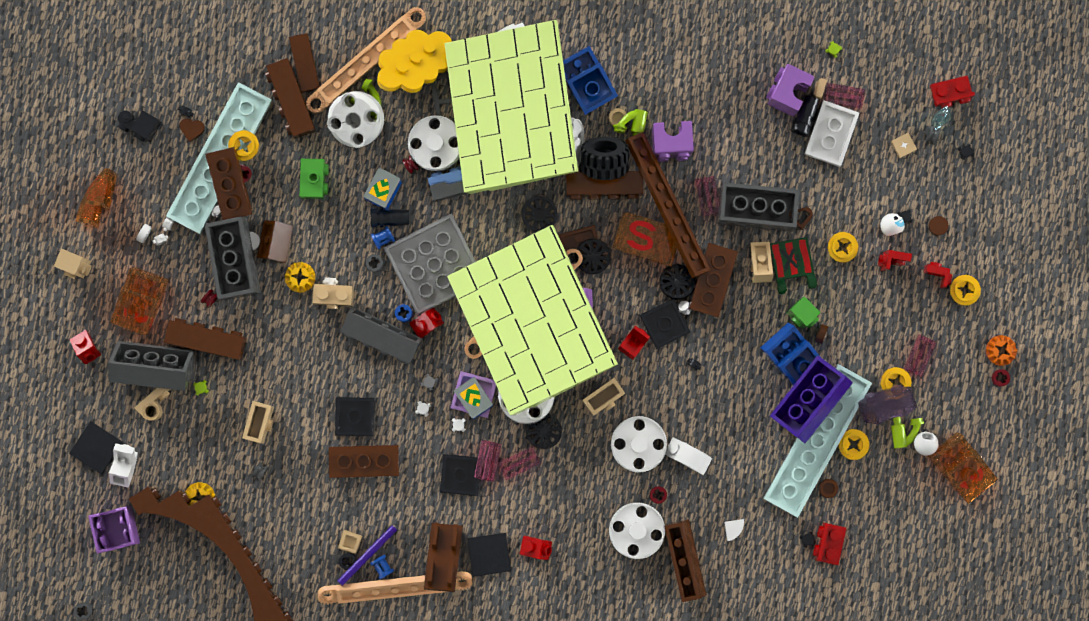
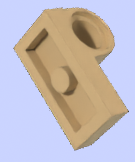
[750,242,773,283]
[134,388,170,421]

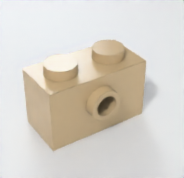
[54,249,91,279]
[312,284,354,309]
[582,378,625,416]
[242,401,274,444]

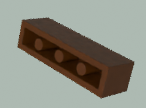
[265,58,316,139]
[566,171,643,200]
[164,318,247,360]
[664,519,707,602]

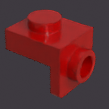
[923,262,952,289]
[409,308,444,338]
[618,326,650,360]
[70,330,101,364]
[519,535,552,560]

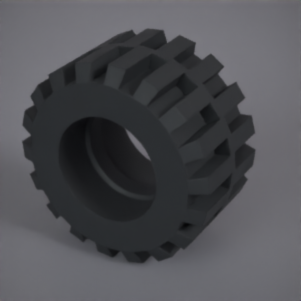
[581,137,629,180]

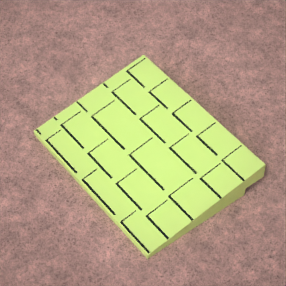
[444,20,578,194]
[447,225,618,415]

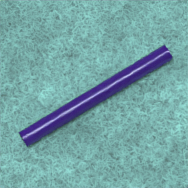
[337,525,397,586]

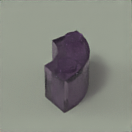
[858,385,917,424]

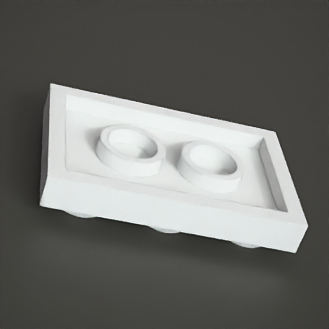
[804,100,859,167]

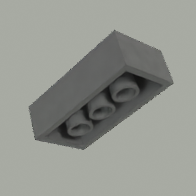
[717,182,799,232]
[204,217,261,301]
[108,341,194,391]

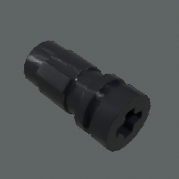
[790,95,820,137]
[370,209,409,228]

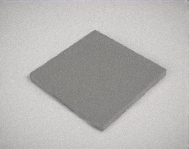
[383,213,476,316]

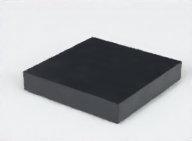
[639,299,691,349]
[335,397,375,436]
[69,421,123,474]
[440,454,482,496]
[467,533,511,577]

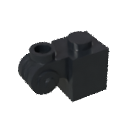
[117,110,162,142]

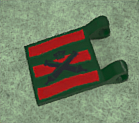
[770,237,817,294]

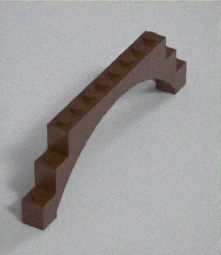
[128,486,293,621]

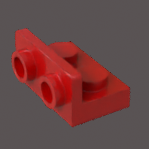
[930,75,975,109]
[878,250,912,271]
[813,522,846,565]

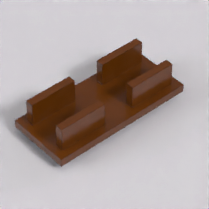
[205,147,252,220]
[689,243,738,318]
[329,445,399,478]
[424,522,462,592]

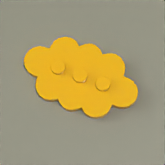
[377,30,452,93]

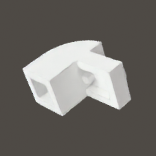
[665,437,712,475]
[109,444,138,488]

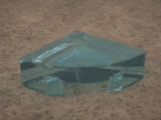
[931,106,951,129]

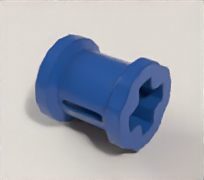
[371,226,395,250]
[395,304,413,323]
[370,554,394,580]

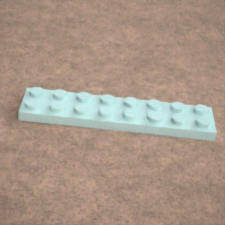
[166,82,273,235]
[763,364,872,518]

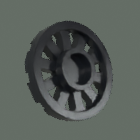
[522,196,558,232]
[575,238,611,274]
[659,264,695,300]
[526,414,562,449]

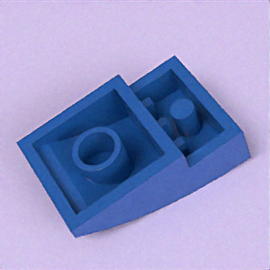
[563,46,618,115]
[760,322,820,385]

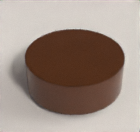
[928,216,949,236]
[815,324,828,344]
[819,479,838,498]

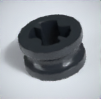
[339,553,357,570]

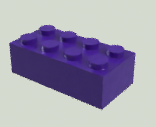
[770,355,853,443]

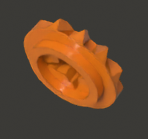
[986,335,1017,366]

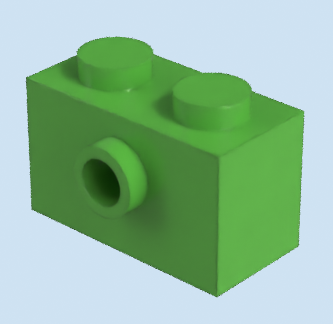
[299,158,329,199]
[786,296,821,329]

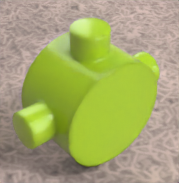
[825,41,842,58]
[193,380,209,396]

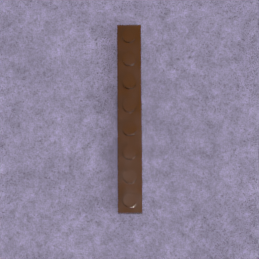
[625,132,711,278]

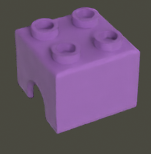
[766,64,814,117]
[651,121,694,162]
[88,506,140,554]

